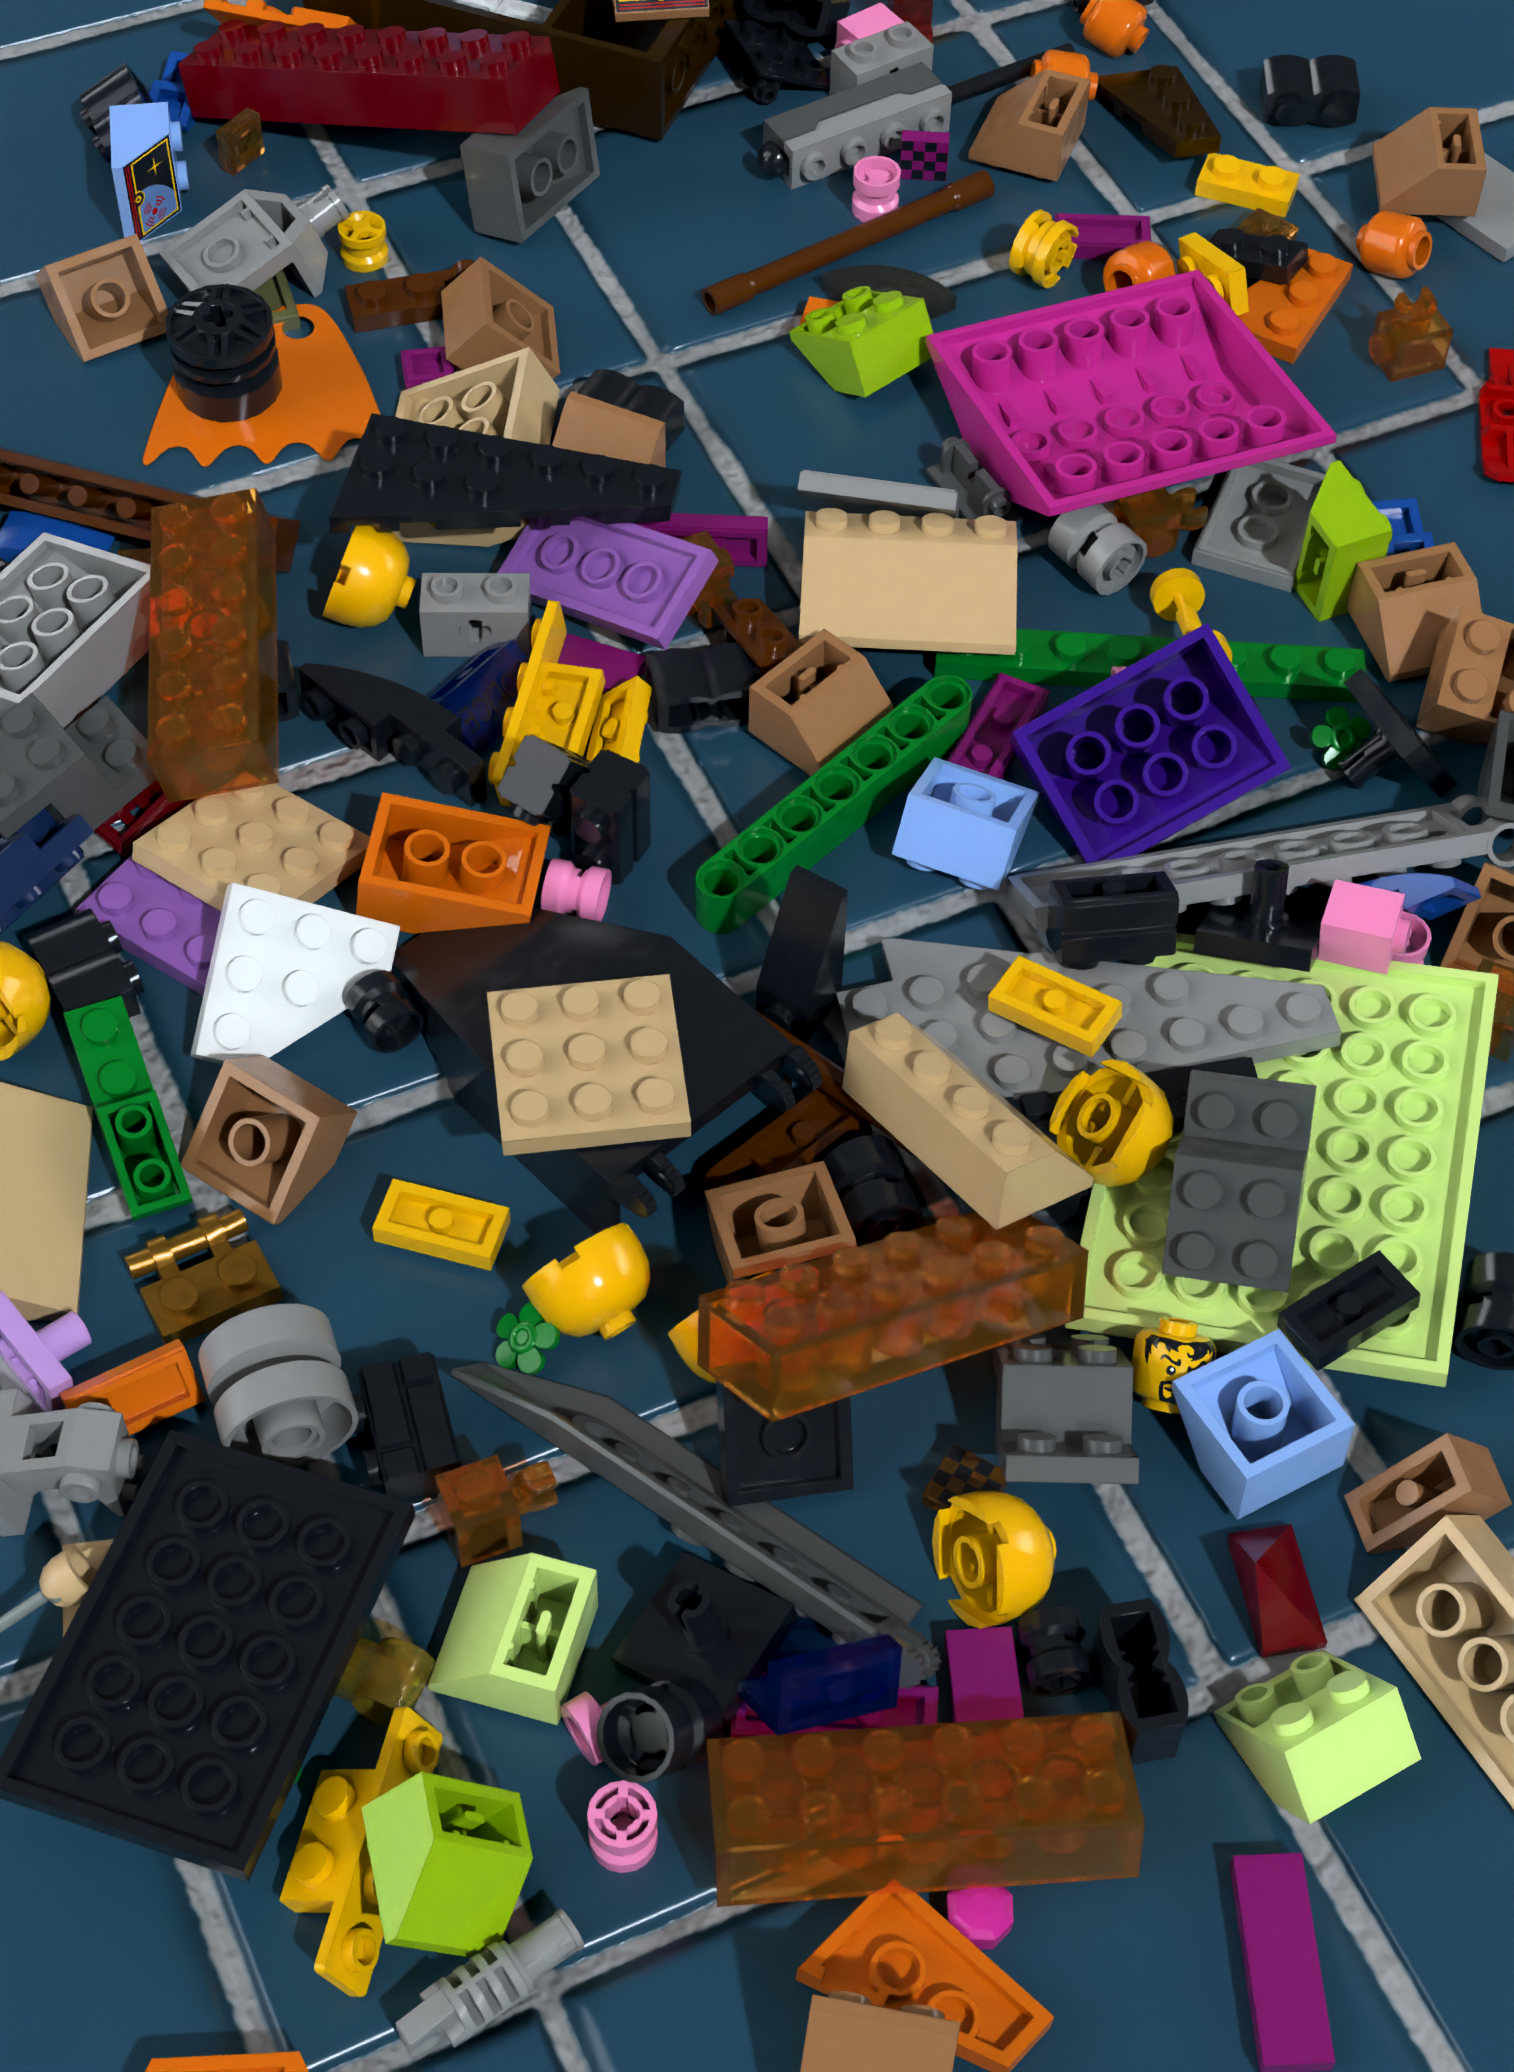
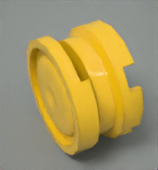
[1009,209,1079,289]

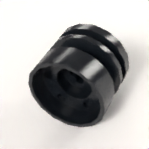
[166,284,282,423]

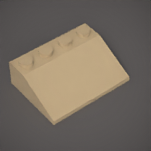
[391,347,560,547]
[799,508,1018,655]
[0,1082,94,1321]

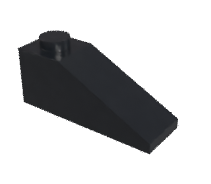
[756,865,848,1044]

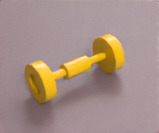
[1150,568,1232,663]

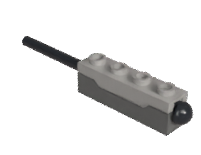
[757,43,1075,190]

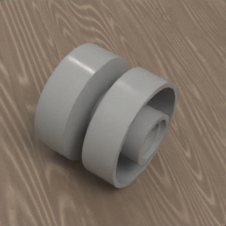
[198,1303,359,1468]

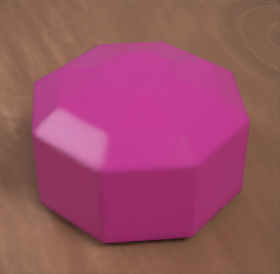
[945,1876,1014,1950]

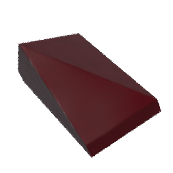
[1227,1524,1327,1658]

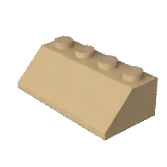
[842,1013,1094,1230]
[1354,1515,1514,1809]

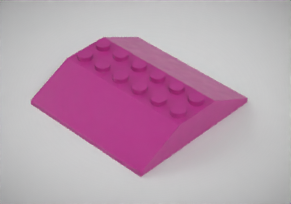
[926,269,1337,517]

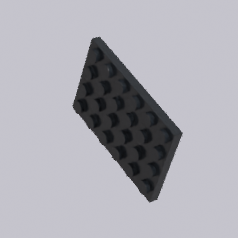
[0,1430,416,1882]

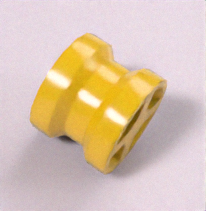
[337,210,389,273]

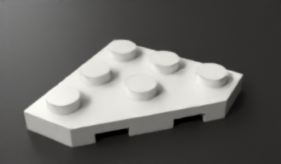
[190,882,400,1064]

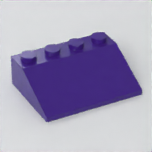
[1009,622,1292,864]

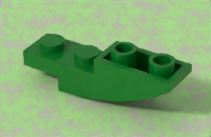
[63,996,193,1221]

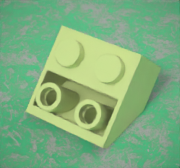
[428,1553,598,1725]
[1214,1650,1421,1824]

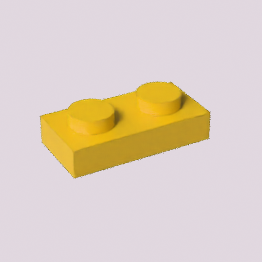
[1195,153,1300,218]
[1177,232,1249,316]
[586,675,652,763]
[988,955,1122,1058]
[372,1178,511,1271]

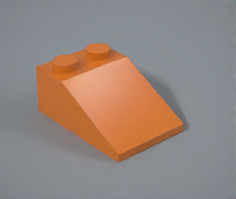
[356,792,551,934]

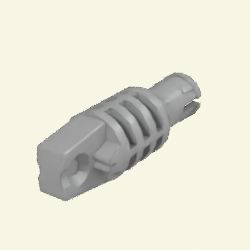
[396,1908,585,2060]

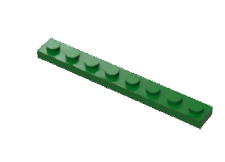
[934,628,1366,703]

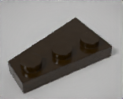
[1095,65,1221,158]

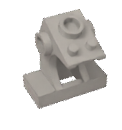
[0,1388,145,1537]

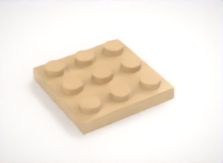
[132,767,370,912]
[487,974,691,1156]

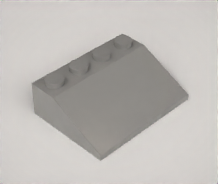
[0,532,179,729]

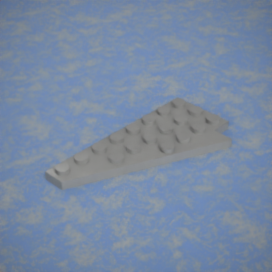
[836,938,1341,1141]

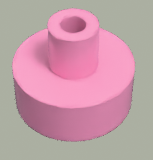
[560,1691,610,1766]

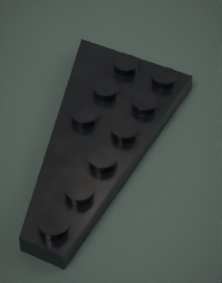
[329,413,682,534]

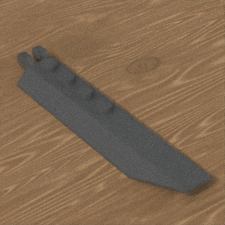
[450,1362,942,1689]

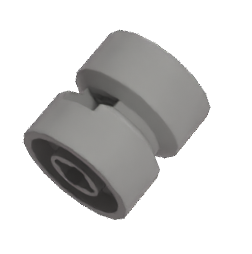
[1048,504,1147,595]

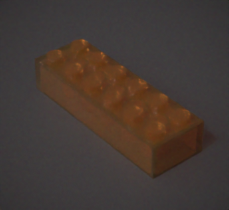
[147,488,279,803]
[697,1211,1089,1422]
[706,1711,1145,1907]

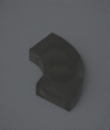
[821,265,956,320]

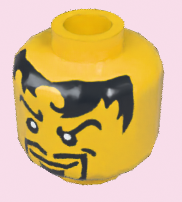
[1131,1316,1216,1414]

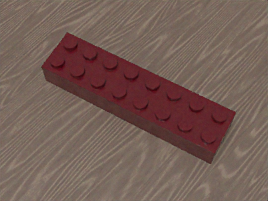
[178,20,561,135]

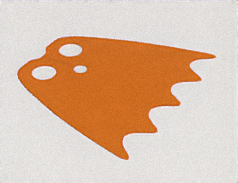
[143,304,381,467]

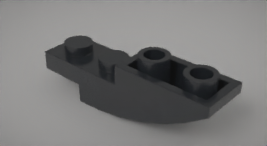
[298,663,487,807]

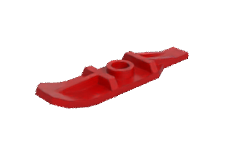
[1478,348,1514,483]

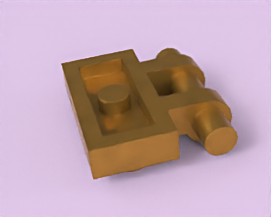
[124,1208,283,1345]

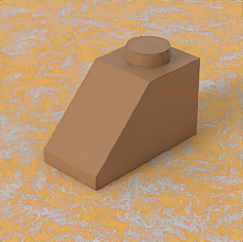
[1344,1433,1512,1555]

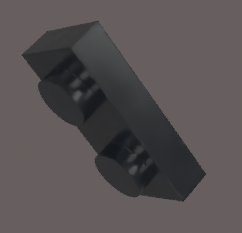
[1209,228,1308,284]
[1277,1250,1421,1371]

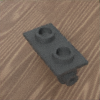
[926,436,1023,522]

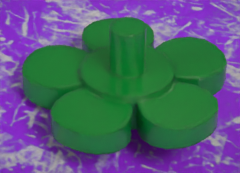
[1309,707,1371,770]
[495,1303,560,1375]

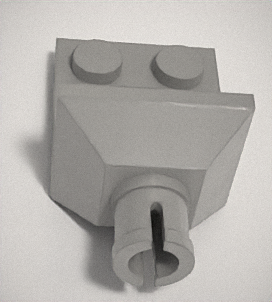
[159,184,350,298]

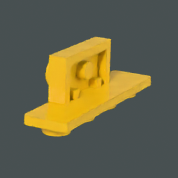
[488,600,606,807]
[279,1707,443,1997]

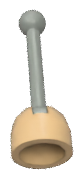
[0,1547,96,1633]

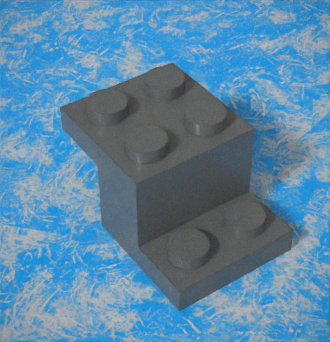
[0,692,170,839]
[1162,1069,1317,1292]
[992,1333,1139,1484]

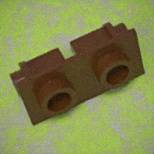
[711,598,802,677]

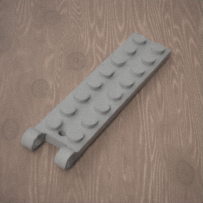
[1006,795,1514,933]

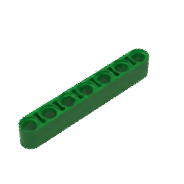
[695,675,973,934]

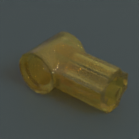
[334,1637,435,1727]

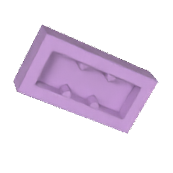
[0,1291,92,1412]

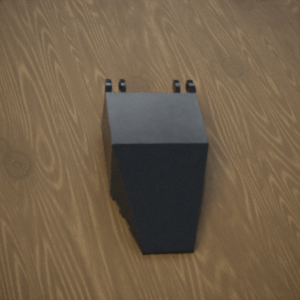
[392,908,823,1234]

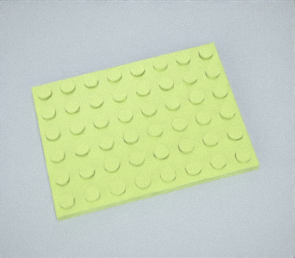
[1065,933,1499,1387]

